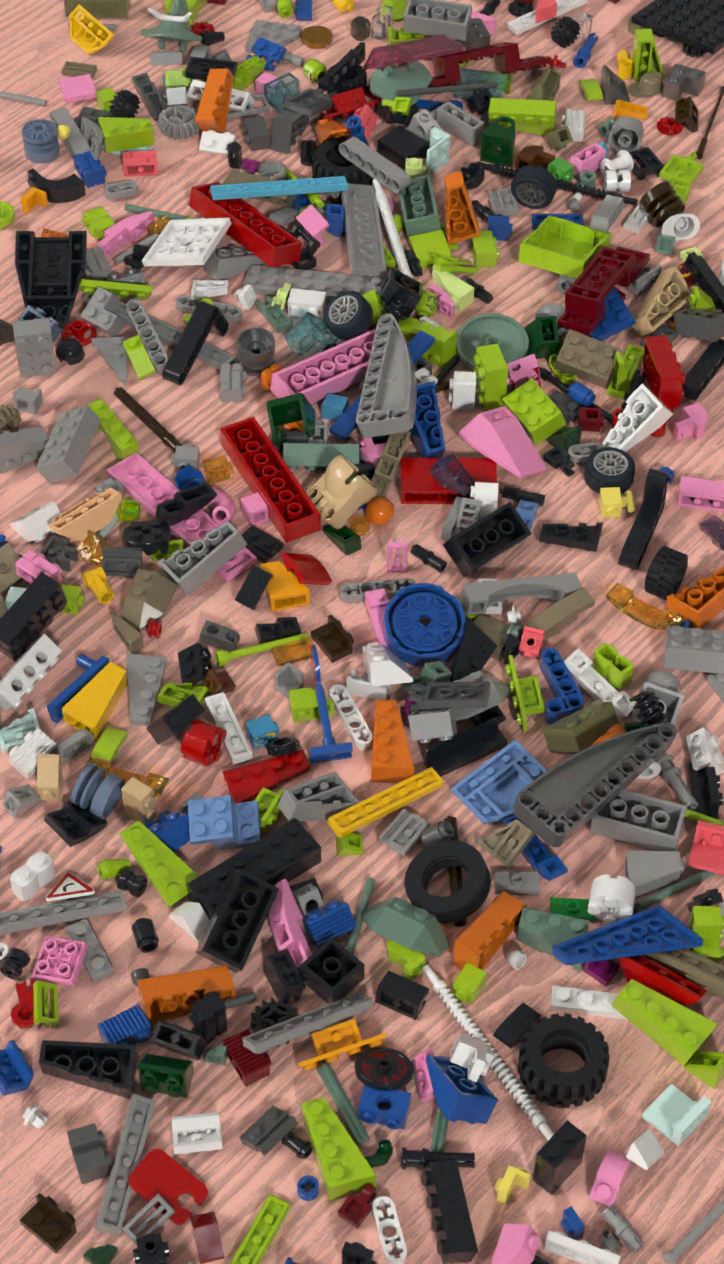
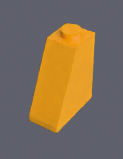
[260,561,310,612]

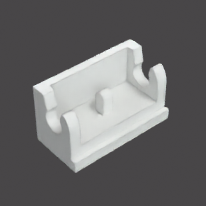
[347,669,392,701]

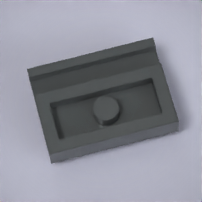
[102,546,143,577]
[239,1106,298,1156]

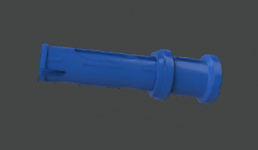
[573,33,598,68]
[346,116,369,145]

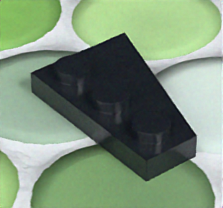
[539,523,603,552]

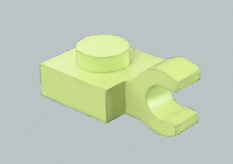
[271,283,291,310]

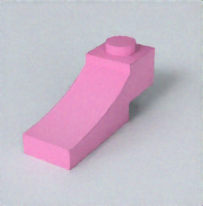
[365,588,390,650]

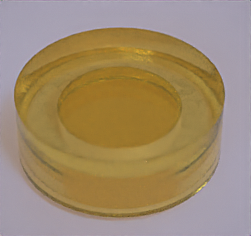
[351,517,370,536]

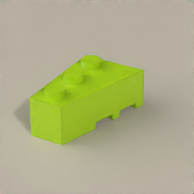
[632,29,665,81]
[98,117,155,153]

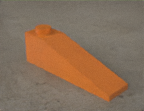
[314,119,352,146]

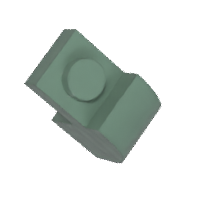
[401,661,452,695]

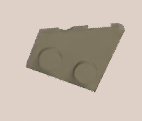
[476,819,535,868]

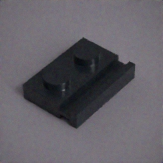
[242,525,283,563]

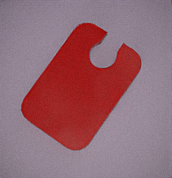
[128,1149,208,1225]

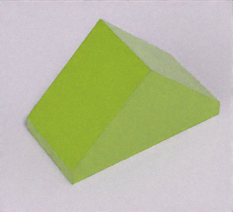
[684,1051,724,1089]

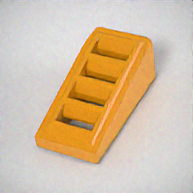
[612,100,648,119]

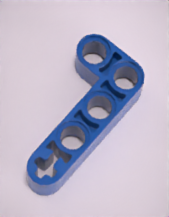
[540,648,584,725]

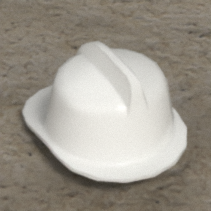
[662,213,700,241]

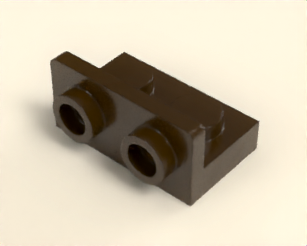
[675,96,699,133]
[311,615,354,663]
[20,1193,77,1254]

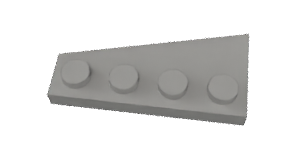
[127,653,167,726]

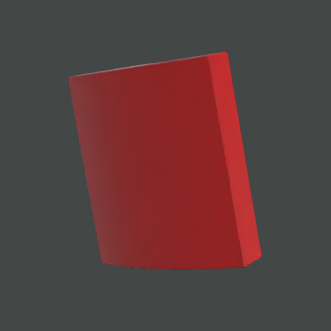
[281,553,332,586]

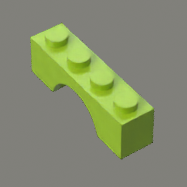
[85,398,139,461]

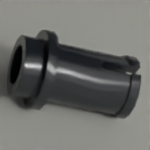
[281,1131,313,1159]

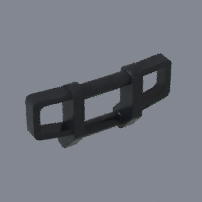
[277,223,320,270]

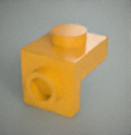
[21,187,48,213]

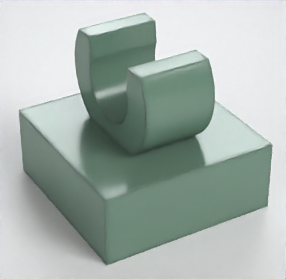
[655,234,676,255]

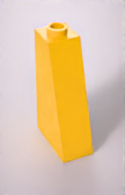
[62,661,128,741]

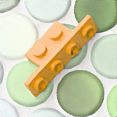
[296,1019,387,1071]

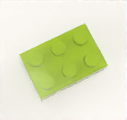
[473,343,508,412]
[502,378,566,445]

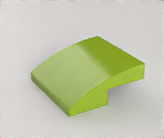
[409,230,451,269]

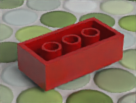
[643,335,685,408]

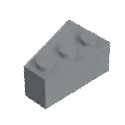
[278,772,359,822]

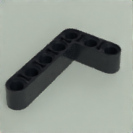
[162,301,229,385]
[618,468,669,570]

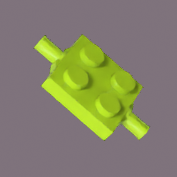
[659,152,704,188]

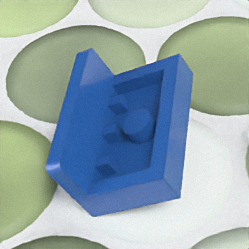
[0,1040,34,1096]

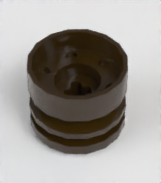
[640,182,686,228]

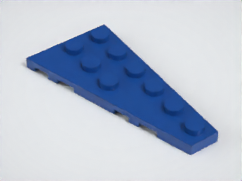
[552,905,703,965]

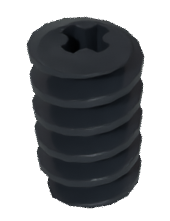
[629,691,670,726]

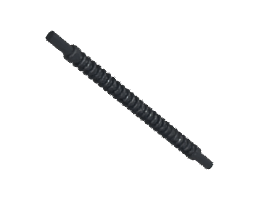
[477,162,638,206]

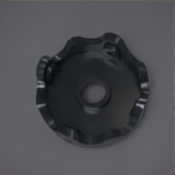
[378,99,419,125]
[122,520,172,556]

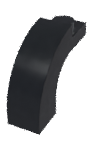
[27,169,86,203]

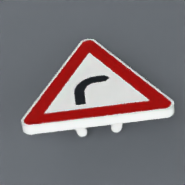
[46,872,95,901]

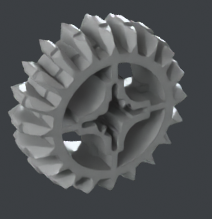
[158,104,201,141]

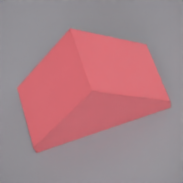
[535,0,557,23]

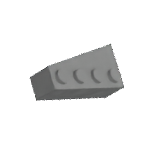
[158,521,248,596]

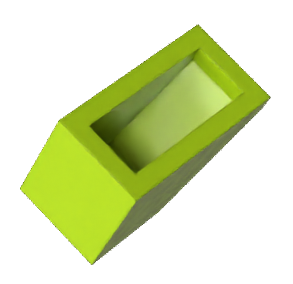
[122,335,156,380]

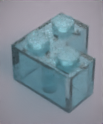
[264,72,300,113]
[284,312,339,356]

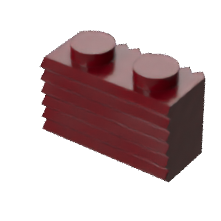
[223,1029,272,1086]

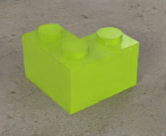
[689,906,724,964]

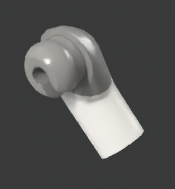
[568,192,582,213]

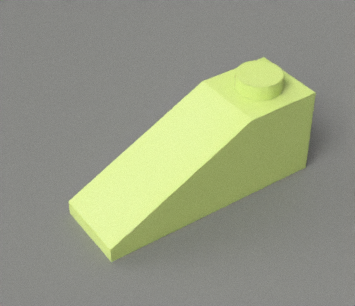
[432,264,474,311]

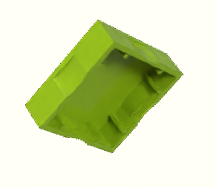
[518,215,612,279]

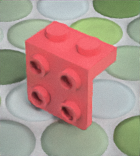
[688,820,724,875]

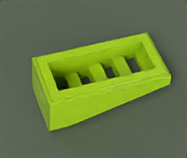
[612,351,630,391]

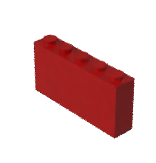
[401,458,497,504]

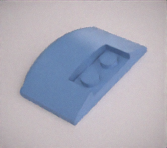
[450,740,548,824]

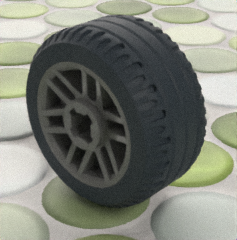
[511,165,557,209]

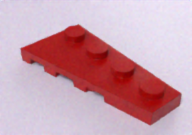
[223,749,310,804]

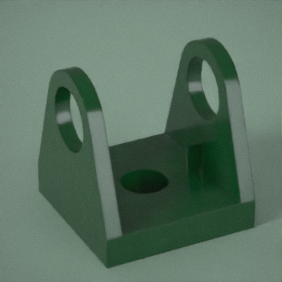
[480,117,515,168]
[267,393,316,446]

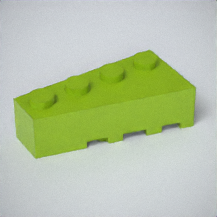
[488,98,557,136]

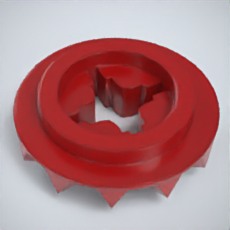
[191,21,215,36]
[657,116,683,135]

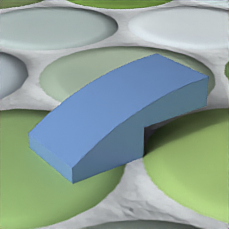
[516,500,539,531]

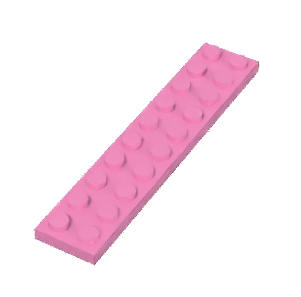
[106,452,257,582]

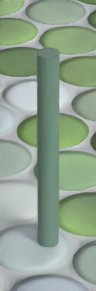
[125,204,188,220]
[636,870,715,910]
[346,878,375,954]

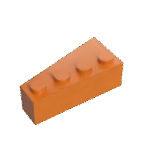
[195,68,234,134]
[444,171,481,245]
[667,566,724,629]
[371,700,414,783]
[452,891,526,970]
[137,965,236,1025]

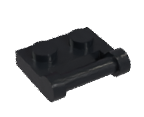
[629,147,664,180]

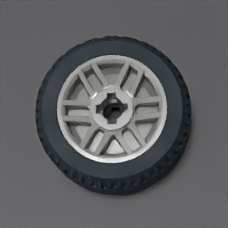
[324,291,373,340]
[584,447,635,494]

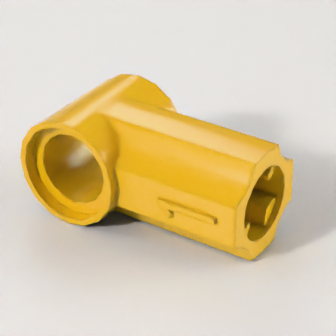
[617,50,633,79]
[82,566,114,605]

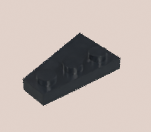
[449,619,497,682]

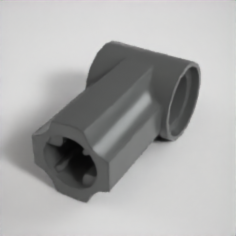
[272,428,309,452]

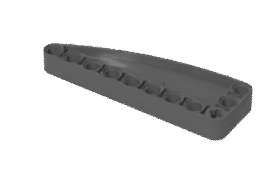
[512,722,677,847]

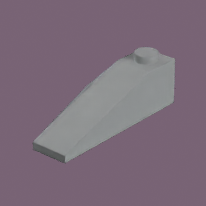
[204,245,265,280]

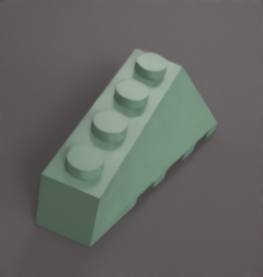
[283,443,360,470]

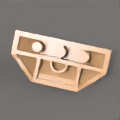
[48,487,122,541]

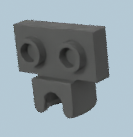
[40,535,79,572]

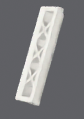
[187,79,255,112]

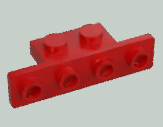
[319,87,382,121]

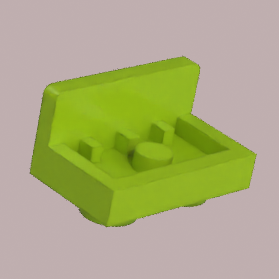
[254,787,284,833]

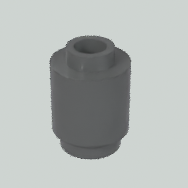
[421,821,454,847]

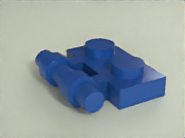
[246,37,287,72]

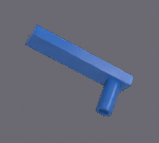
[47,654,110,723]

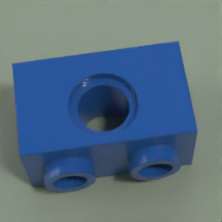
[358,1085,411,1130]

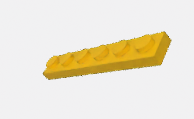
[327,767,444,838]

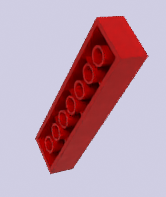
[189,182,302,268]
[220,417,321,543]

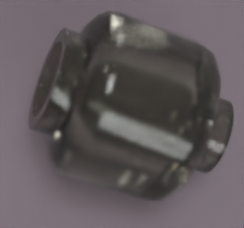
[350,16,371,41]

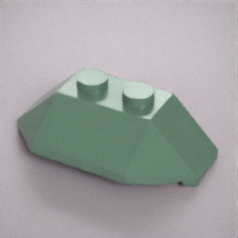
[361,897,450,957]

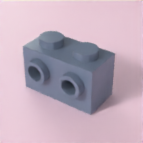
[18,305,63,343]

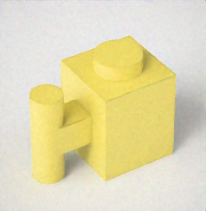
[599,487,635,518]

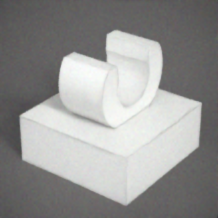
[234,285,257,310]

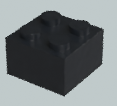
[300,937,365,1004]

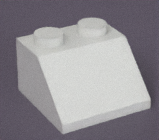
[10,502,61,543]

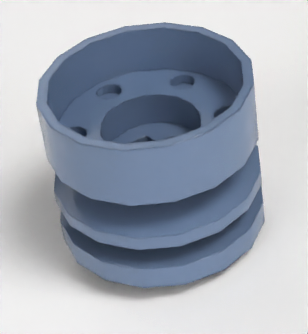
[22,119,60,163]
[70,762,126,819]

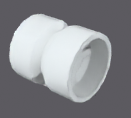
[604,170,631,192]

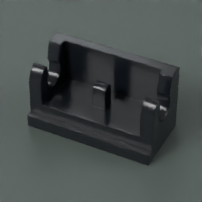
[235,565,273,611]
[263,951,306,1004]
[375,970,429,1020]

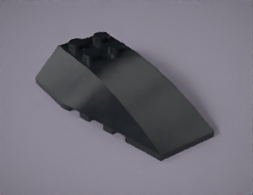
[15,231,87,329]

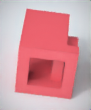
[519,626,545,659]

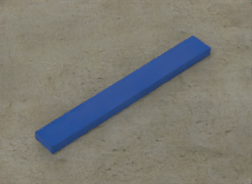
[329,330,435,440]

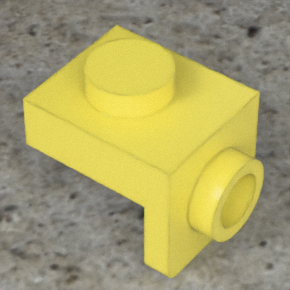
[495,1166,531,1205]

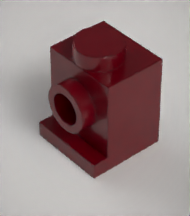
[578,407,605,434]

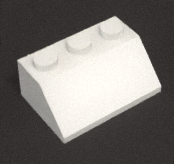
[362,642,413,687]

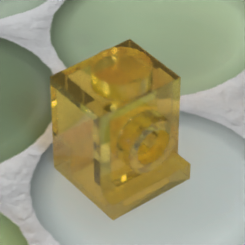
[203,456,234,487]
[77,530,110,565]

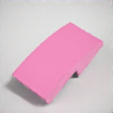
[429,283,455,319]

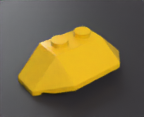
[69,4,115,55]

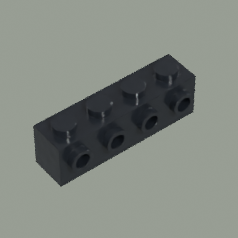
[421,1160,478,1264]

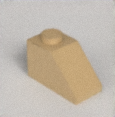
[37,754,64,801]

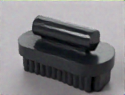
[300,140,318,166]

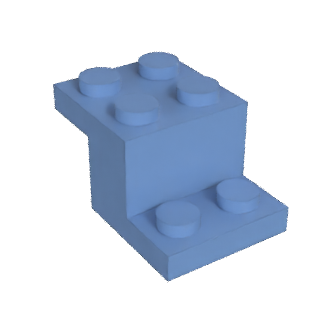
[188,795,261,850]

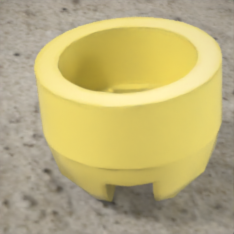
[57,125,71,139]

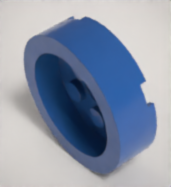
[383,583,466,667]

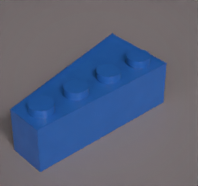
[410,381,445,458]

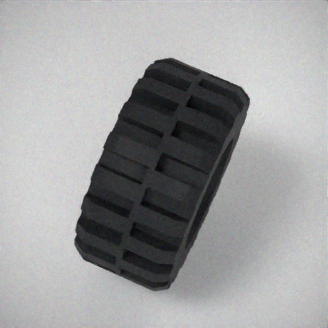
[312,137,374,193]
[518,1014,610,1108]

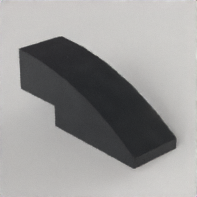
[156,482,217,527]

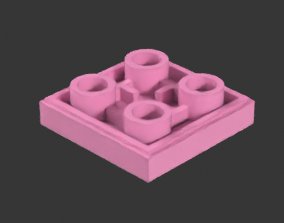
[58,74,97,103]
[31,936,89,987]

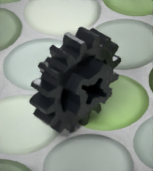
[250,998,299,1047]

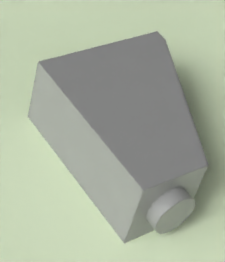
[625,850,684,898]

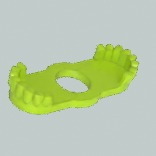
[549,354,577,385]

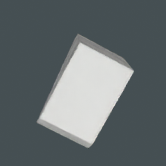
[169,902,210,944]

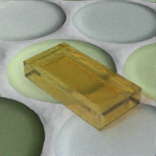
[271,637,313,667]

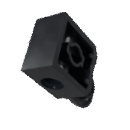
[380,267,422,323]

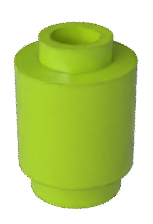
[277,0,294,18]

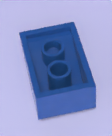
[425,1055,498,1124]

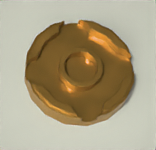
[301,26,333,49]

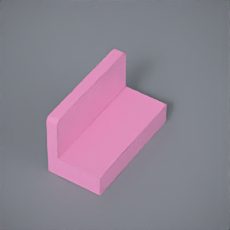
[295,205,329,245]

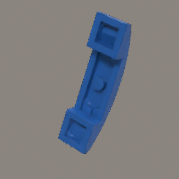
[503,814,568,881]

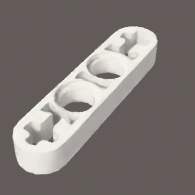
[329,684,373,751]

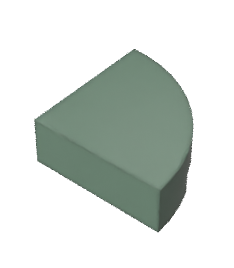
[203,1046,228,1065]

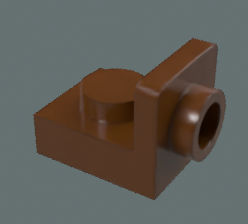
[203,669,236,695]

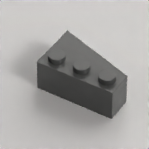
[270,108,310,154]
[674,309,724,342]

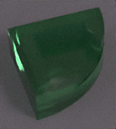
[83,1244,118,1264]

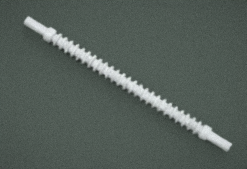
[373,179,412,278]
[422,964,554,1141]

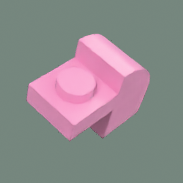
[673,402,707,441]
[359,436,386,469]
[589,1148,632,1207]

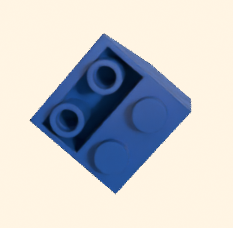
[144,810,190,852]

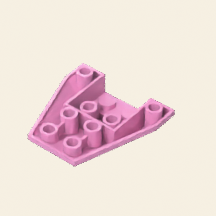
[459,406,546,478]

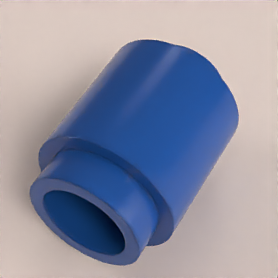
[567,382,596,407]

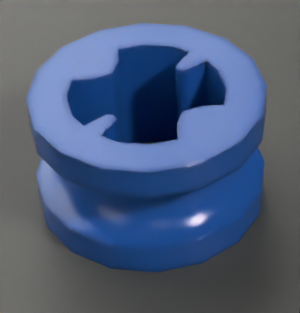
[297,1175,319,1201]

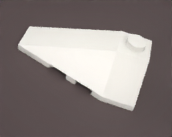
[602,384,673,452]

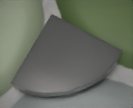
[598,1230,623,1253]

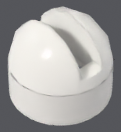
[507,950,527,970]

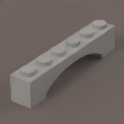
[460,573,582,615]

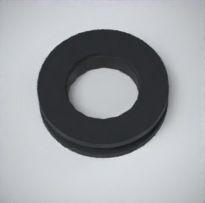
[404,841,491,923]

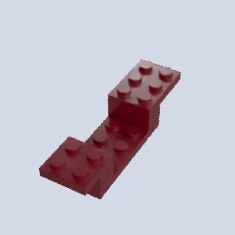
[428,42,551,88]
[557,246,650,335]

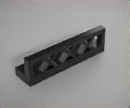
[318,42,365,93]

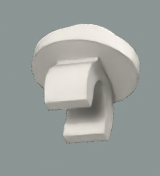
[22,1104,49,1129]

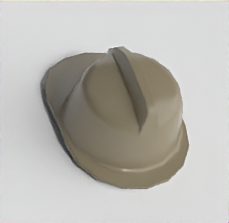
[628,72,664,98]

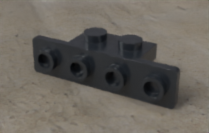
[688,763,723,823]

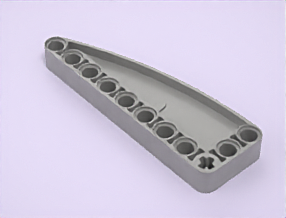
[356,313,417,438]

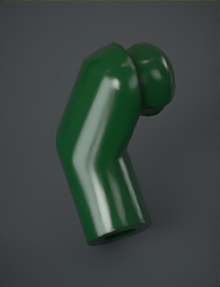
[365,1139,393,1168]

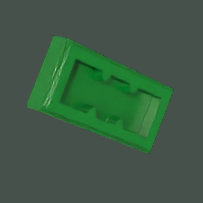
[549,897,595,923]

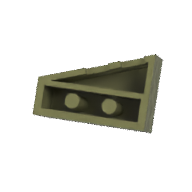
[542,700,619,753]

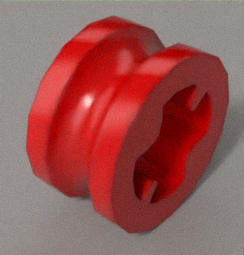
[148,619,162,639]

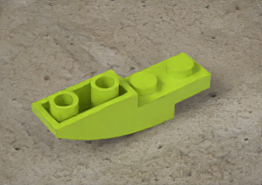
[232,56,266,91]

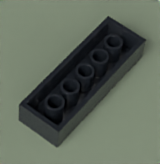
[187,818,321,919]

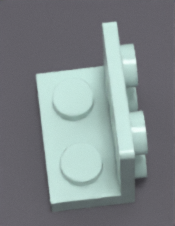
[425,127,451,175]
[642,1084,712,1147]

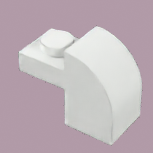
[450,1033,494,1082]

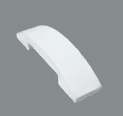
[564,649,635,718]

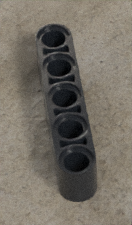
[682,338,724,401]

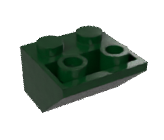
[524,316,559,359]
[138,1054,194,1098]

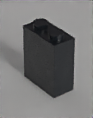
[377,125,429,170]
[146,694,206,745]
[533,1120,587,1195]

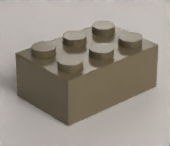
[554,329,620,388]

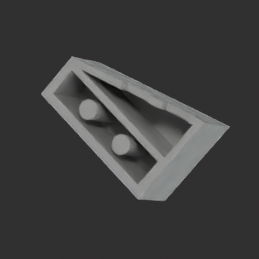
[0,426,49,474]

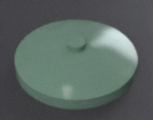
[456,313,529,370]

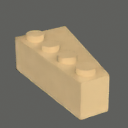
[632,266,692,337]

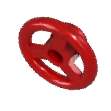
[61,320,97,346]

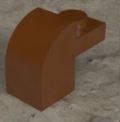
[516,145,555,170]

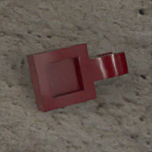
[337,1183,377,1229]

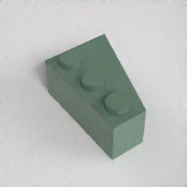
[517,907,590,973]

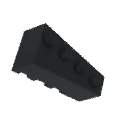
[39,1040,138,1099]

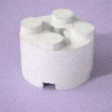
[587,875,635,925]

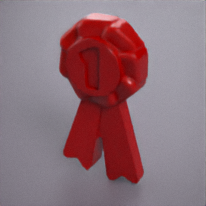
[11,979,35,1029]

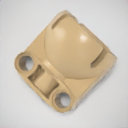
[306,454,378,529]

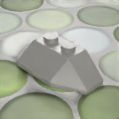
[453,670,511,721]

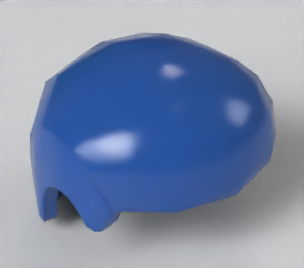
[174,466,206,491]

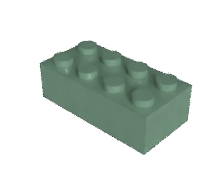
[399,174,441,239]

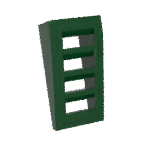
[323,525,362,555]

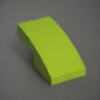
[579,79,603,101]
[90,726,128,766]

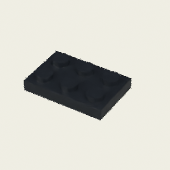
[185,56,238,83]

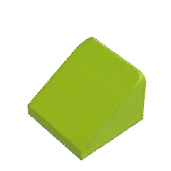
[336,832,364,856]

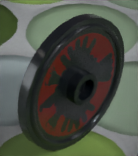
[354,1047,414,1091]

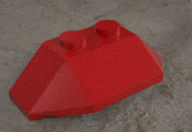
[618,955,708,1006]

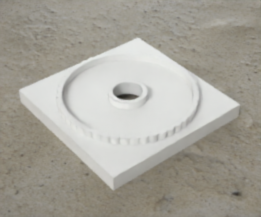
[142,218,232,266]

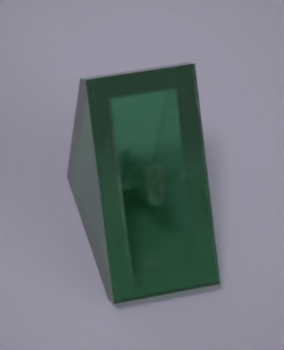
[546,425,582,453]

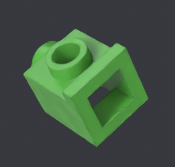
[548,157,574,183]

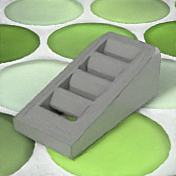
[454,497,482,535]

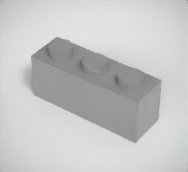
[437,101,484,146]

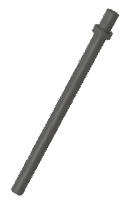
[396,81,498,97]

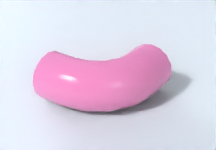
[207,487,237,525]

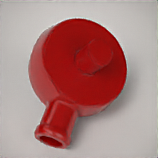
[549,55,566,69]

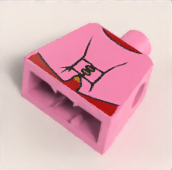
[507,354,542,391]

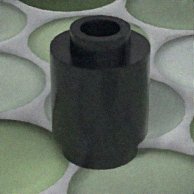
[131,918,159,953]

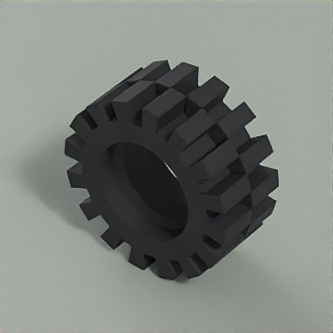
[551,16,580,48]
[110,89,140,118]

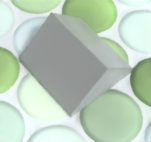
[631,681,685,726]

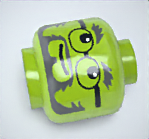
[414,291,439,317]

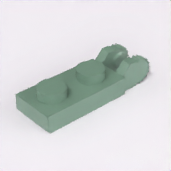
[255,296,293,333]

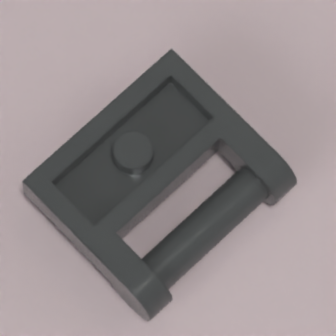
[74,107,114,128]

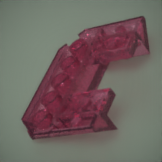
[363,35,468,70]

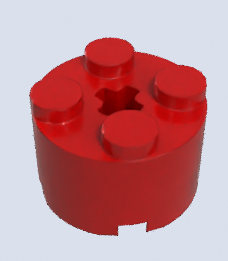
[181,718,227,767]

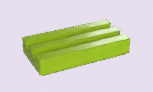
[33,980,59,1028]

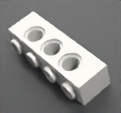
[0,634,62,711]

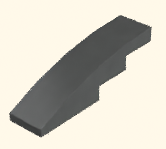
[132,73,167,121]

